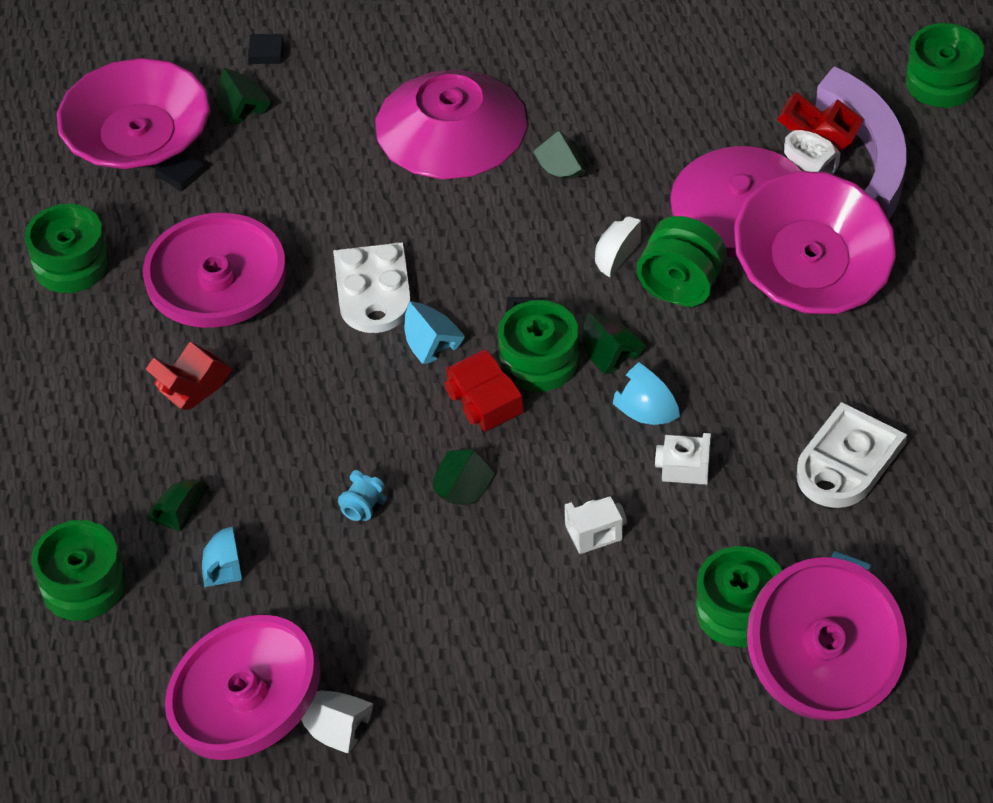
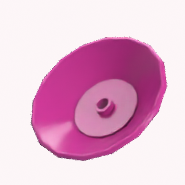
[57,58,211,169]
[375,69,528,179]
[734,171,896,314]

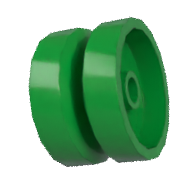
[905,23,984,108]
[24,203,109,293]
[636,216,727,307]
[498,300,579,392]
[31,520,126,621]
[696,546,782,648]

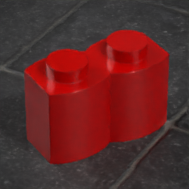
[444,349,523,432]

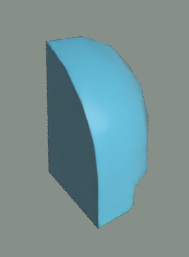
[404,301,465,364]
[613,362,680,425]
[202,526,242,587]

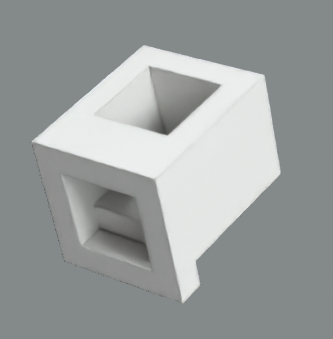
[655,433,711,485]
[565,496,627,554]

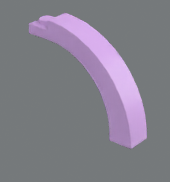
[816,66,906,220]

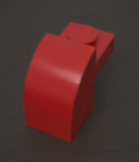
[777,92,864,152]
[145,342,232,410]

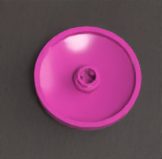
[671,146,801,258]
[143,213,286,328]
[747,557,907,721]
[165,615,320,760]

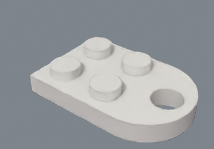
[333,242,411,333]
[797,402,907,508]

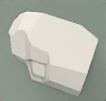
[784,130,840,175]

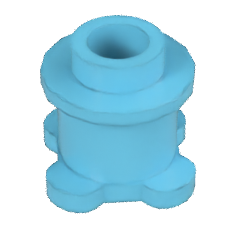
[338,470,387,521]

